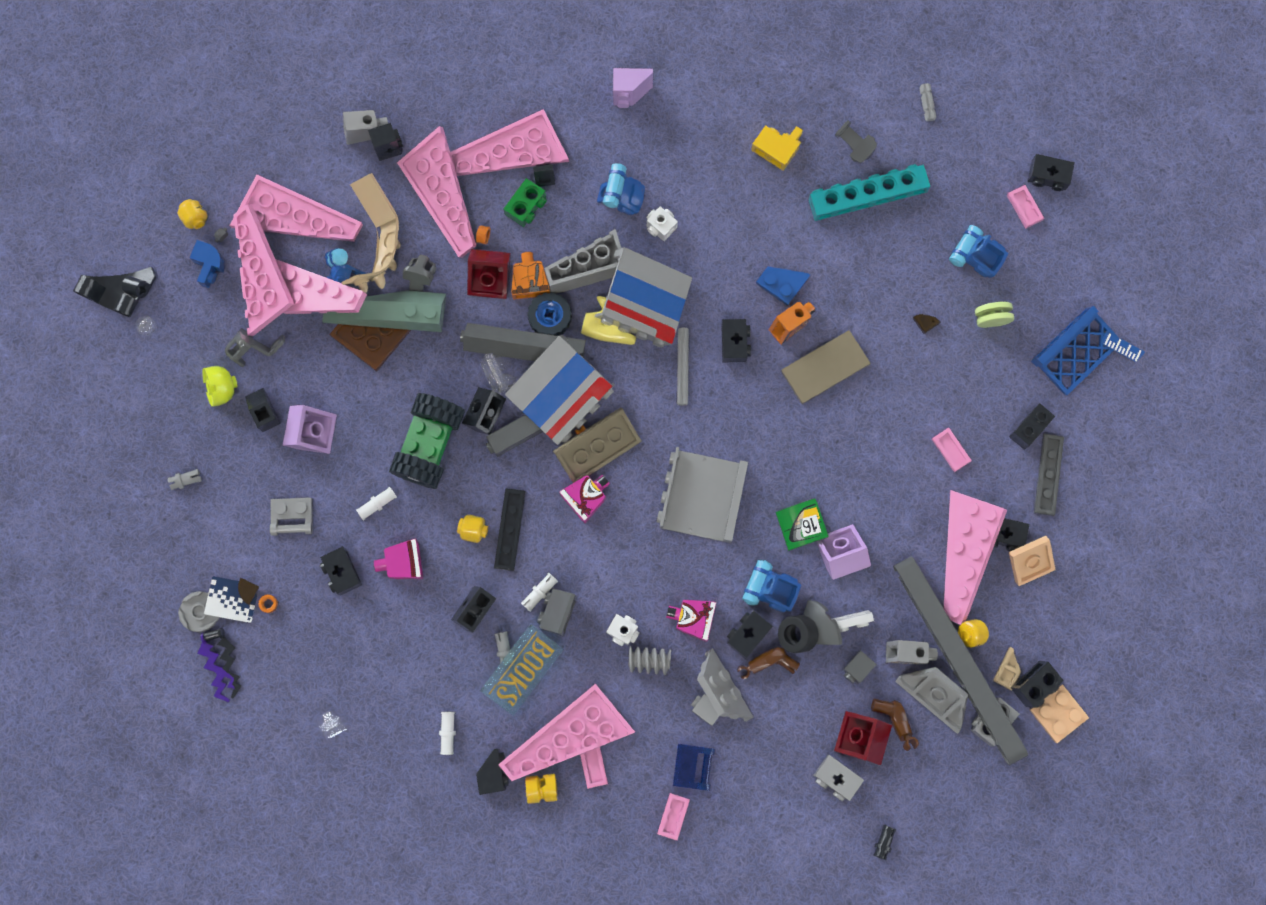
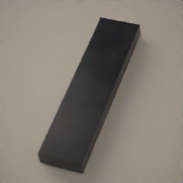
[494,488,526,571]

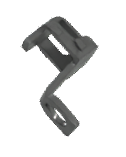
[835,120,877,163]
[403,254,436,292]
[225,328,285,367]

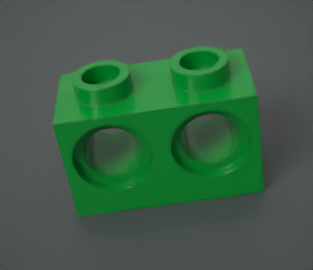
[503,178,547,227]

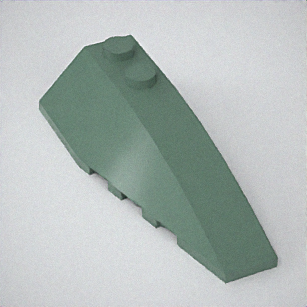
[322,290,446,332]

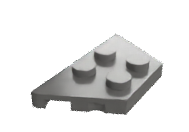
[697,648,754,722]
[895,667,969,734]

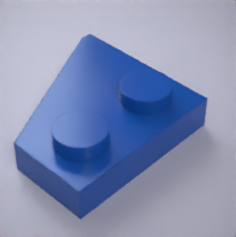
[756,266,810,306]

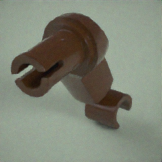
[737,647,800,679]
[871,698,919,751]

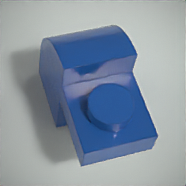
[190,240,225,288]

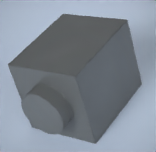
[843,651,877,684]

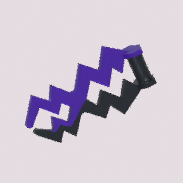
[197,628,242,702]

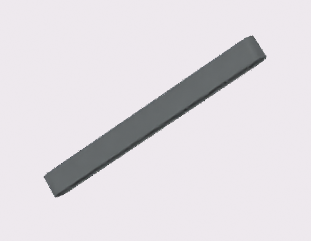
[893,556,1028,766]

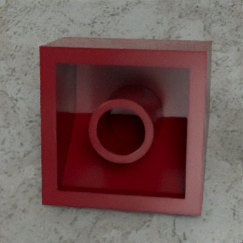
[467,249,511,299]
[834,711,892,765]

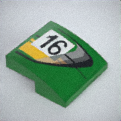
[775,498,829,551]

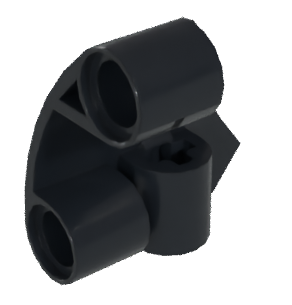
[73,267,156,317]

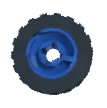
[527,292,572,336]

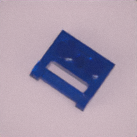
[673,744,715,791]

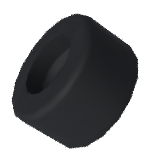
[778,615,819,653]

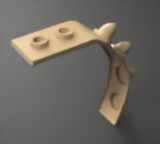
[341,173,401,293]

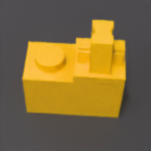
[751,125,803,171]

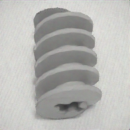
[628,646,671,675]

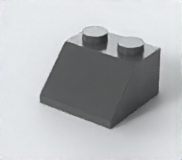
[537,589,577,637]

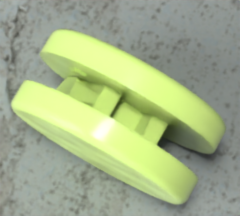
[975,302,1014,328]

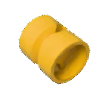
[525,774,558,804]

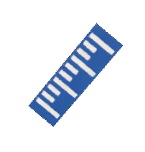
[1101,331,1145,362]

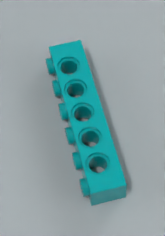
[808,164,930,221]

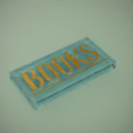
[480,624,563,716]

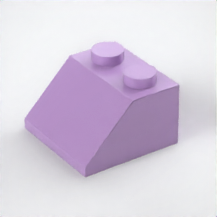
[613,68,653,108]
[283,405,337,454]
[816,524,871,580]

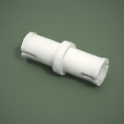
[356,487,397,520]
[521,573,558,612]
[439,712,456,755]

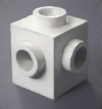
[647,207,678,241]
[606,614,640,646]

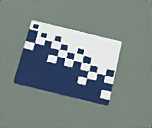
[204,576,257,623]

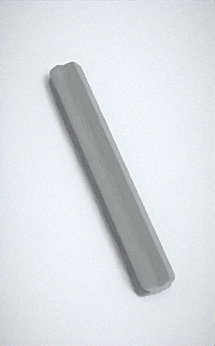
[677,327,689,406]

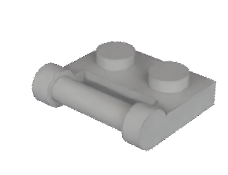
[270,498,313,536]

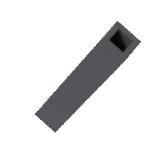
[460,323,586,361]
[486,399,602,457]

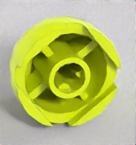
[202,366,237,407]

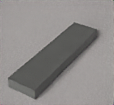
[1034,434,1064,516]

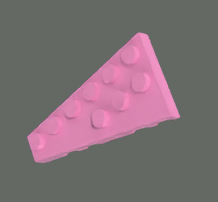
[229,175,363,242]

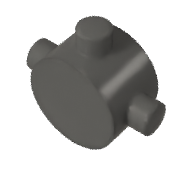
[214,227,228,243]

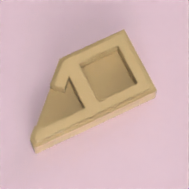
[993,647,1021,691]

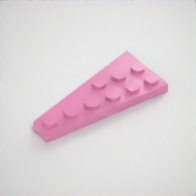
[450,109,569,176]
[397,126,476,258]
[234,204,294,336]
[275,259,367,314]
[944,490,1007,625]
[498,684,635,782]

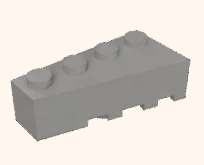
[544,229,621,294]

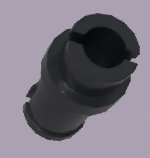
[873,825,896,860]

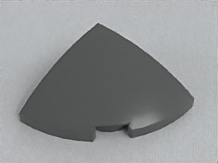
[804,600,842,645]

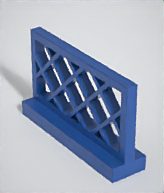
[1031,306,1118,395]

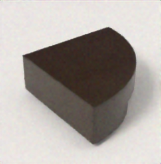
[912,314,941,334]
[238,578,259,605]

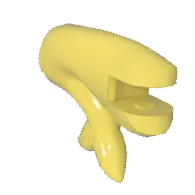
[581,296,636,345]

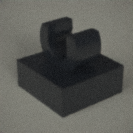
[533,163,555,187]

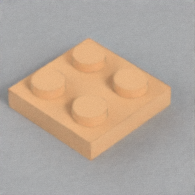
[1009,536,1055,586]
[1030,684,1089,743]

